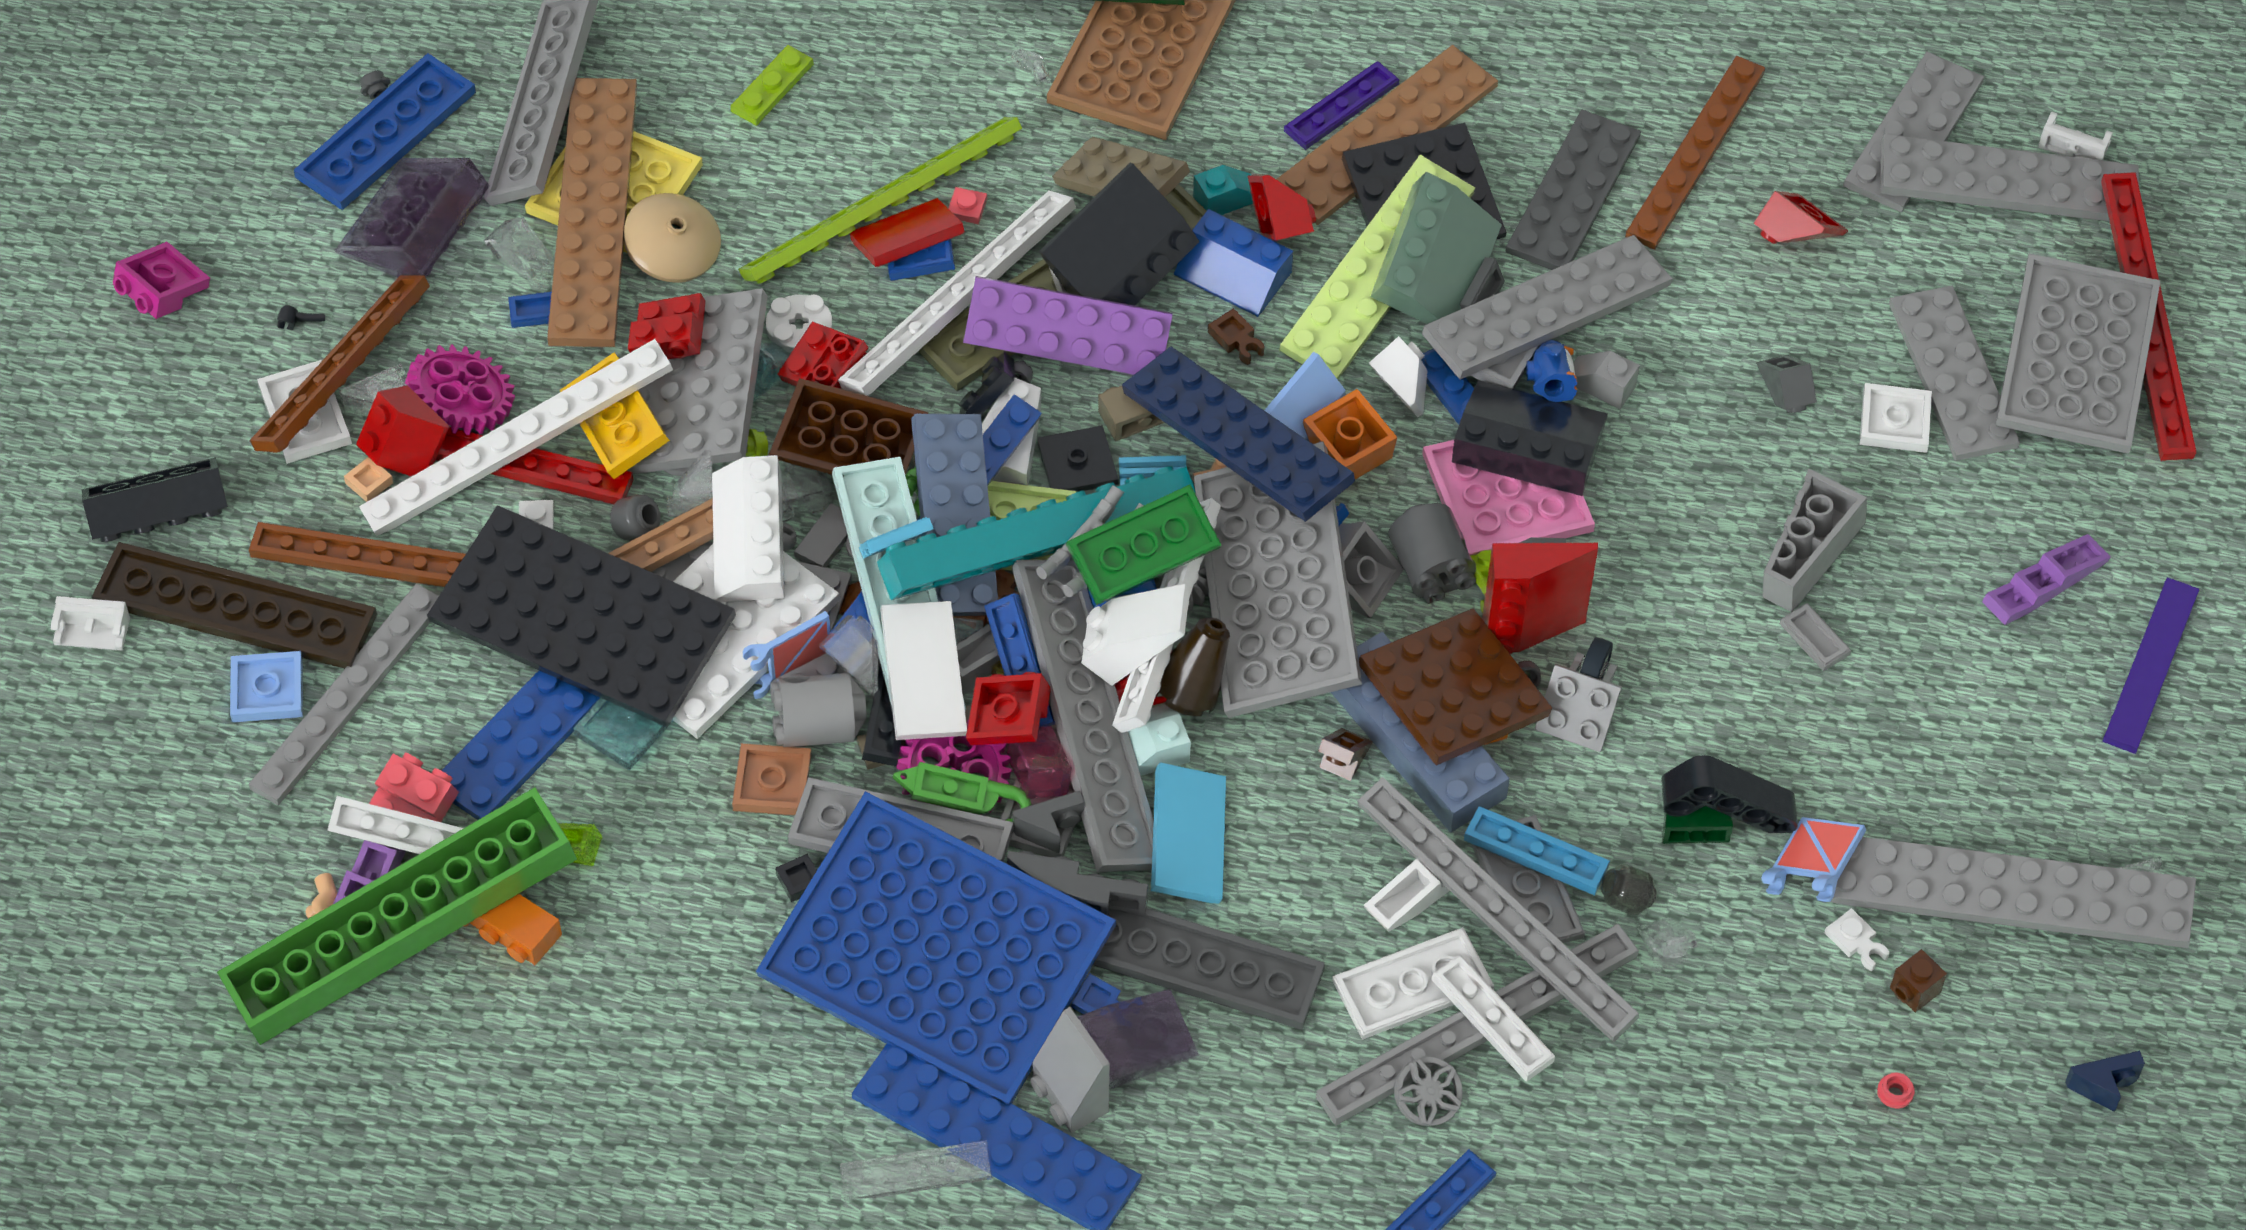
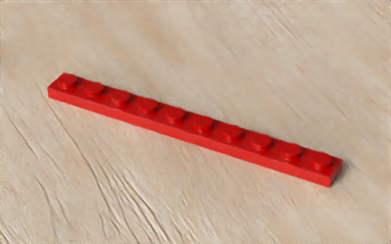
[2101,172,2196,461]

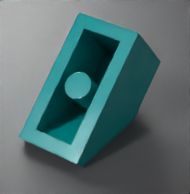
[1193,165,1253,215]

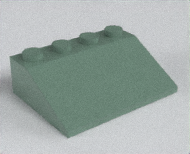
[1370,172,1502,324]

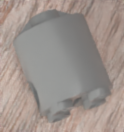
[770,673,866,747]

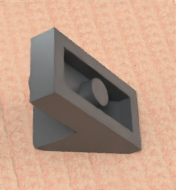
[1012,791,1085,853]

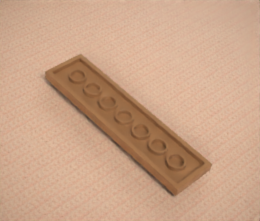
[1276,45,1498,225]

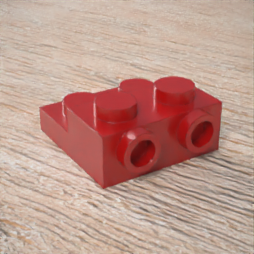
[628,293,706,359]
[966,672,1051,745]

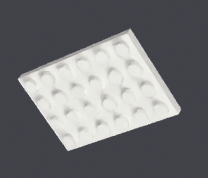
[672,543,841,739]

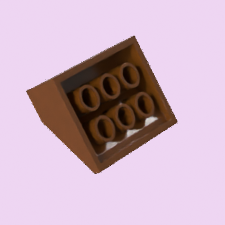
[769,378,929,475]

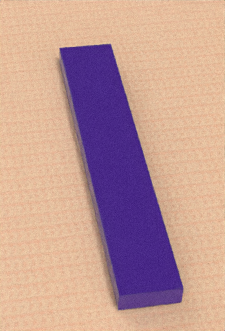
[2102,577,2199,754]

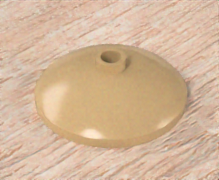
[623,193,721,283]

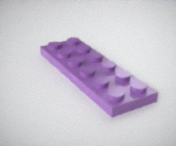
[963,276,1173,375]

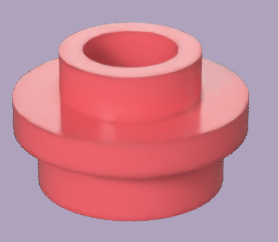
[1877,1072,1915,1109]

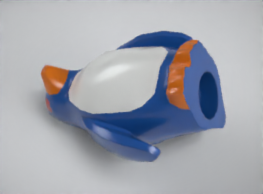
[1526,339,1578,402]

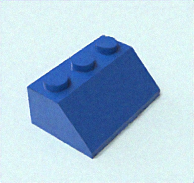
[1174,209,1293,317]

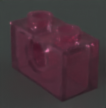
[1007,726,1072,799]

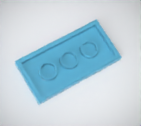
[1151,762,1226,904]

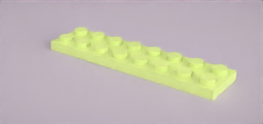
[1279,155,1475,379]

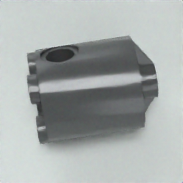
[1388,503,1476,604]

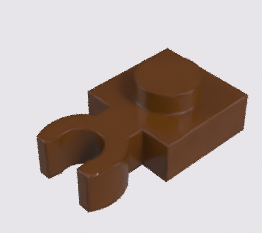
[1208,308,1265,365]

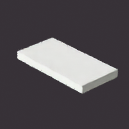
[880,601,967,740]
[1332,928,1494,1040]

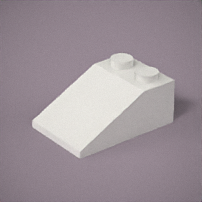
[1081,584,1190,686]

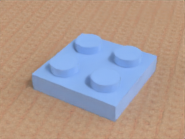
[230,651,303,722]

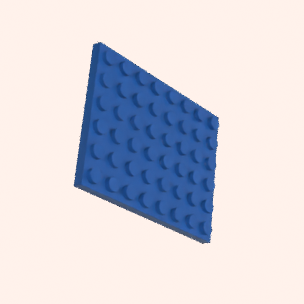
[756,791,1116,1105]

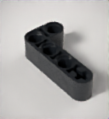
[1661,755,1798,833]

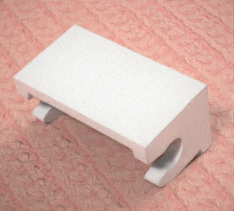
[2038,112,2113,160]
[51,596,130,651]

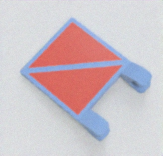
[743,611,830,699]
[1761,817,1866,902]

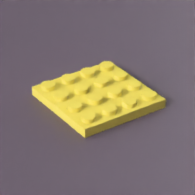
[525,131,703,253]

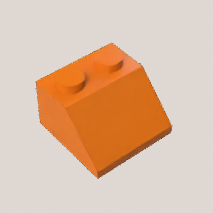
[1303,389,1397,479]

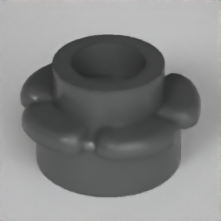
[359,70,390,99]

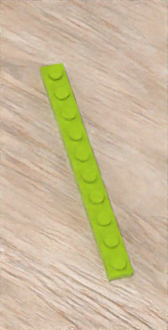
[738,117,1022,284]

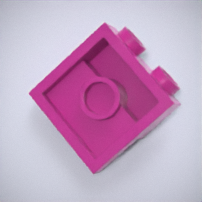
[113,242,210,319]

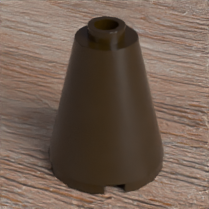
[1156,618,1230,717]

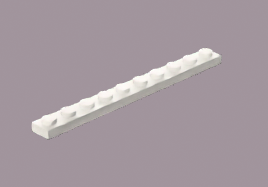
[838,191,1076,396]
[359,339,673,536]

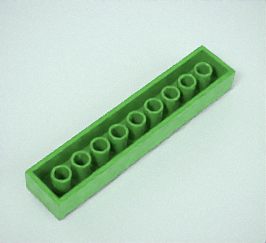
[217,787,577,1045]

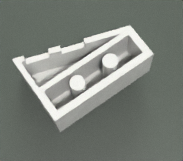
[982,377,1041,485]

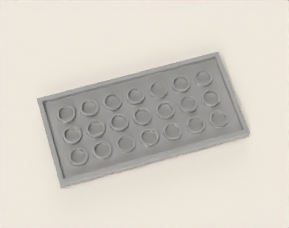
[1194,442,1362,718]

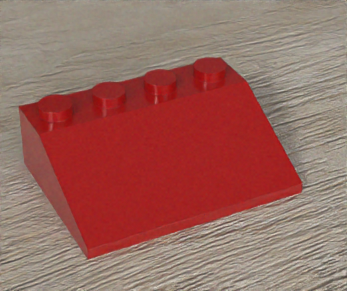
[1482,542,1598,654]

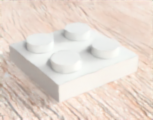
[1859,383,1932,453]

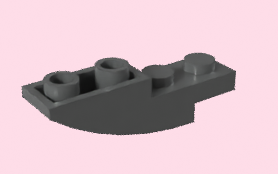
[1007,851,1148,916]

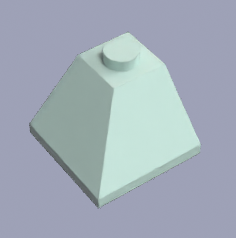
[1128,705,1191,776]

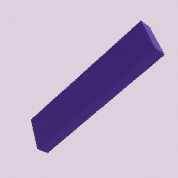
[1284,61,1399,150]

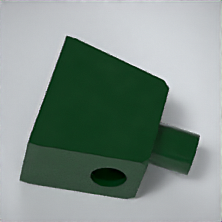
[1662,806,1733,844]

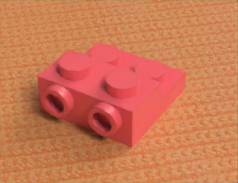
[369,752,459,822]

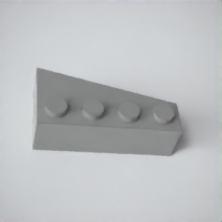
[1763,469,1867,612]

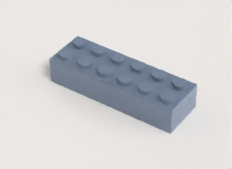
[1331,632,1510,833]

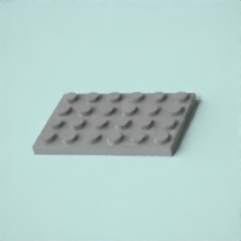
[1995,253,2161,454]
[627,288,768,474]

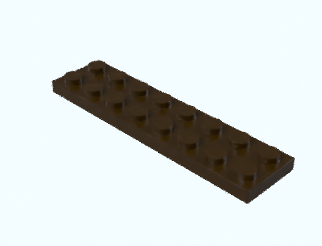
[92,542,377,669]

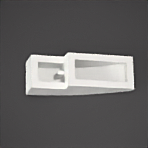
[1364,859,1449,932]

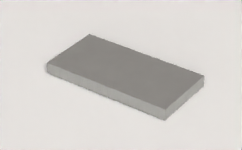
[1472,815,1585,956]

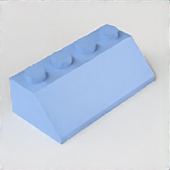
[1264,352,1345,442]

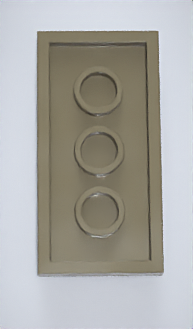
[1052,136,1190,197]

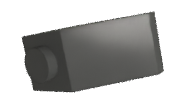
[1756,355,1817,413]

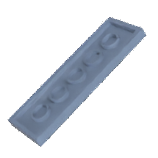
[911,414,998,616]

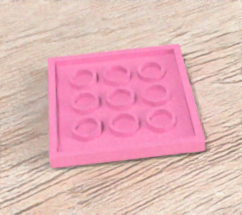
[1422,440,1595,555]

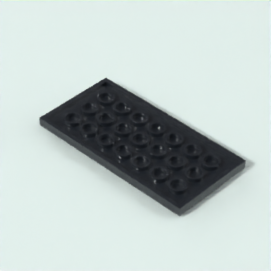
[427,505,736,727]

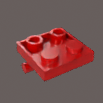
[777,321,869,389]

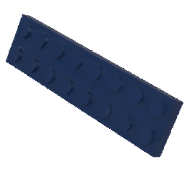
[1122,346,1355,522]

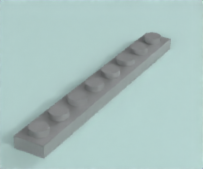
[249,583,439,806]

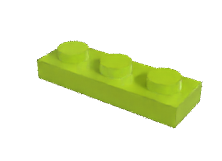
[730,45,814,126]

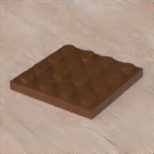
[1359,608,1552,766]

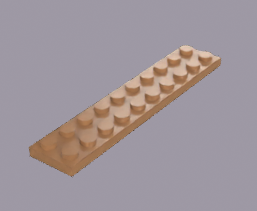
[547,78,637,347]

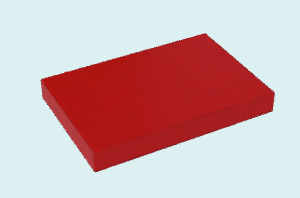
[849,198,965,267]

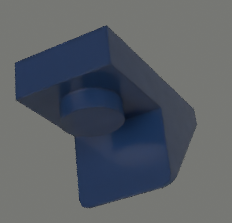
[2065,1050,2145,1112]

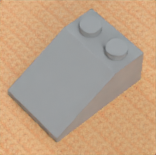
[1030,1007,1110,1133]

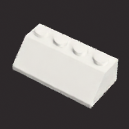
[712,455,784,602]

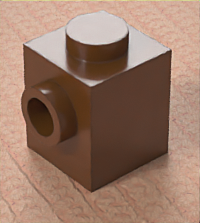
[1890,949,1947,1013]

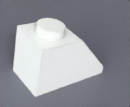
[1369,336,1427,417]

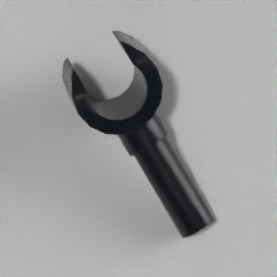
[277,305,325,330]

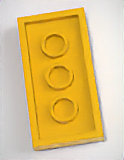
[560,352,670,479]

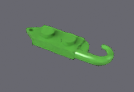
[892,762,1032,822]

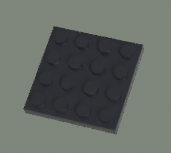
[1342,123,1507,239]

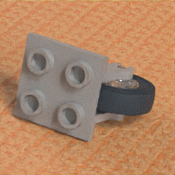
[1535,637,1622,752]

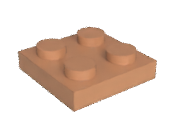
[732,743,812,815]

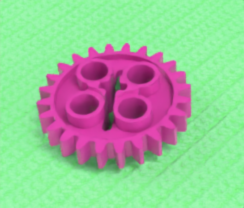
[405,344,515,435]
[896,719,1012,815]

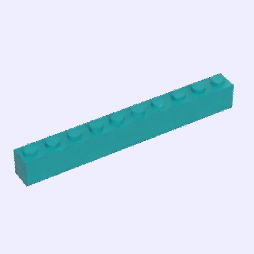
[876,466,1196,601]

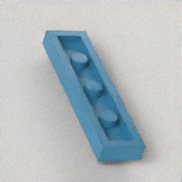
[1464,806,1610,896]

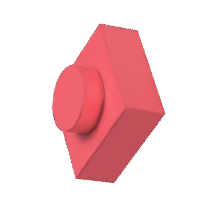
[948,187,987,224]

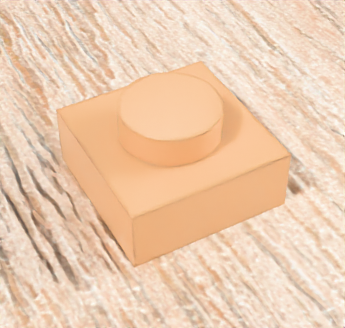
[344,457,393,502]

